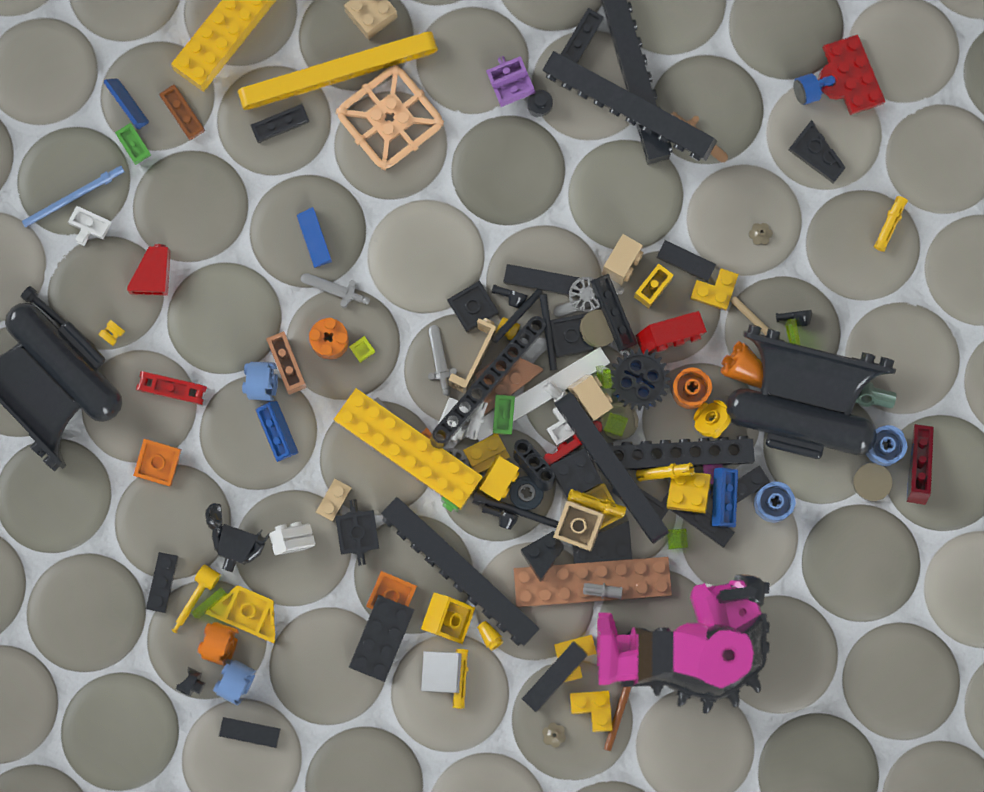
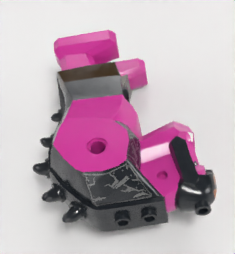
[597,574,770,714]

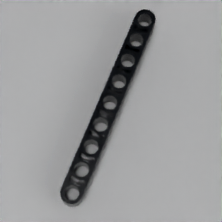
[430,316,546,449]
[554,392,670,544]

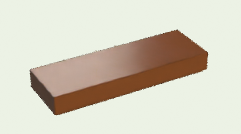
[159,84,205,141]

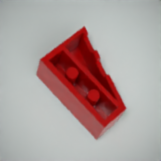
[635,311,707,355]

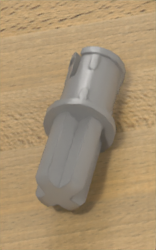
[583,583,622,599]

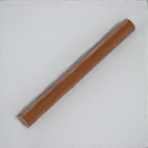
[604,687,632,752]

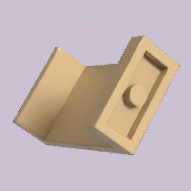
[448,318,496,394]

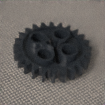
[608,348,671,411]

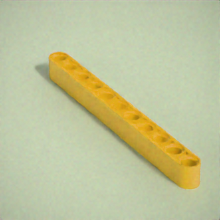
[238,31,438,110]

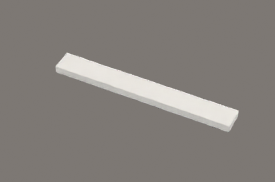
[477,347,610,442]

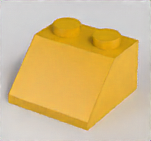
[421,592,475,644]

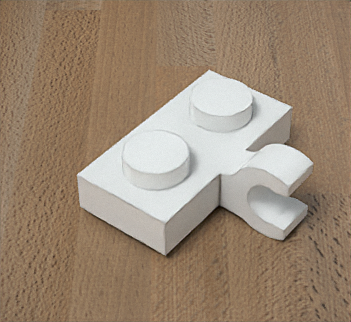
[68,206,112,246]
[546,408,575,446]

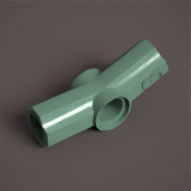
[855,382,896,409]

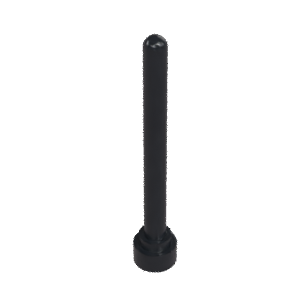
[20,286,96,348]
[472,489,559,528]

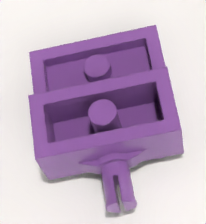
[486,56,536,107]

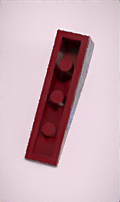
[907,424,934,505]

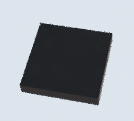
[447,280,499,333]
[551,313,594,358]

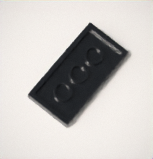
[349,594,415,682]

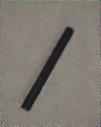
[491,289,543,343]
[539,294,558,371]

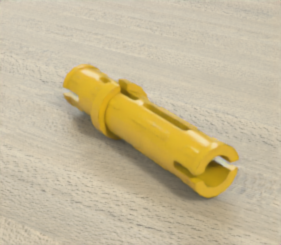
[874,196,908,252]
[636,463,694,482]
[568,489,626,518]
[452,649,469,709]

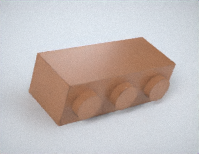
[266,331,307,395]

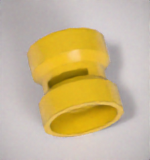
[496,317,521,341]
[98,320,125,346]

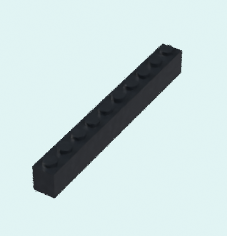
[601,0,673,165]
[542,51,717,161]
[381,497,540,646]

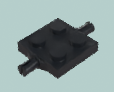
[335,499,380,566]

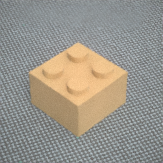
[344,0,397,40]
[602,234,644,286]
[567,375,613,420]
[554,501,605,551]

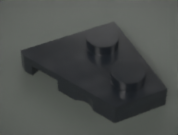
[521,531,564,582]

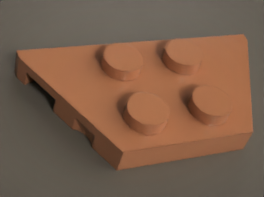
[476,352,543,415]

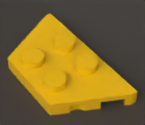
[205,585,276,643]

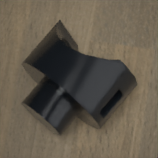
[528,90,553,117]
[176,666,205,697]

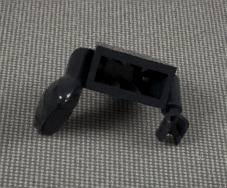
[205,503,269,573]

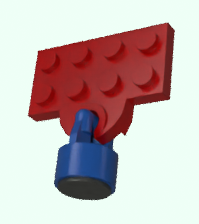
[793,34,886,115]

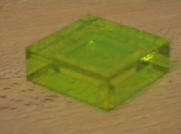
[604,412,628,437]
[667,528,688,550]

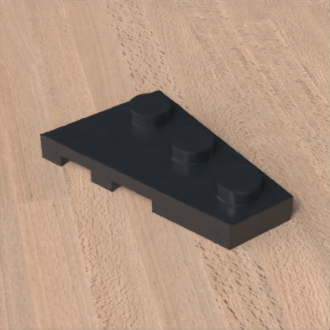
[788,120,846,184]
[572,521,632,564]

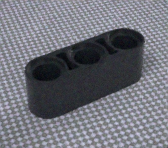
[513,439,555,491]

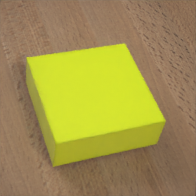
[349,336,375,363]

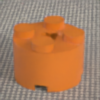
[309,318,349,359]
[672,368,712,409]
[198,622,239,666]

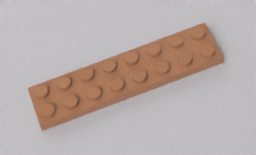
[514,557,672,607]

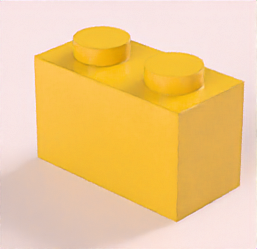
[634,264,674,309]
[478,454,520,501]

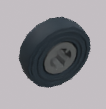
[509,476,544,511]

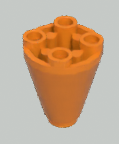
[721,341,763,389]

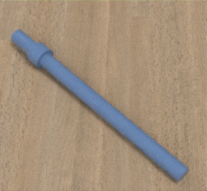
[22,166,125,227]

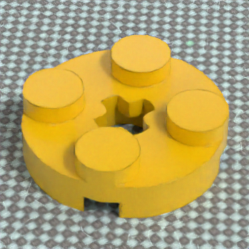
[694,400,731,438]

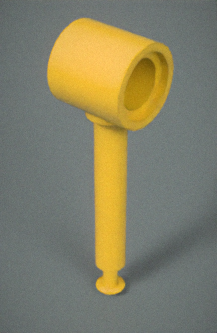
[172,564,221,633]

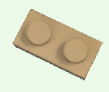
[316,478,352,522]

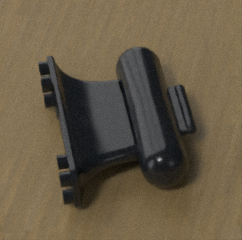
[0,303,122,472]
[726,324,896,459]

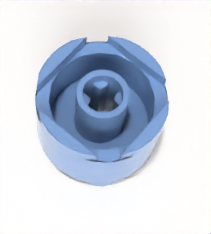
[242,361,278,401]
[865,425,907,466]
[754,482,796,523]
[213,660,256,706]

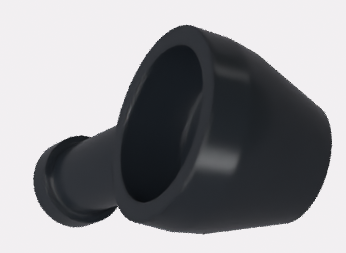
[492,284,528,308]
[776,310,812,327]
[482,504,519,530]

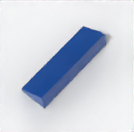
[104,79,149,130]
[296,207,332,268]
[255,401,298,462]
[712,467,738,527]

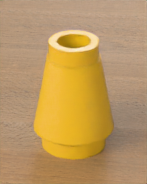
[477,621,504,651]

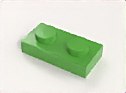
[115,123,151,165]
[493,395,515,435]

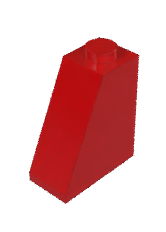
[127,244,171,296]

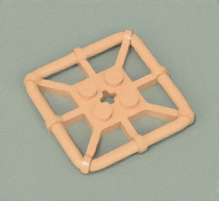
[336,65,444,170]

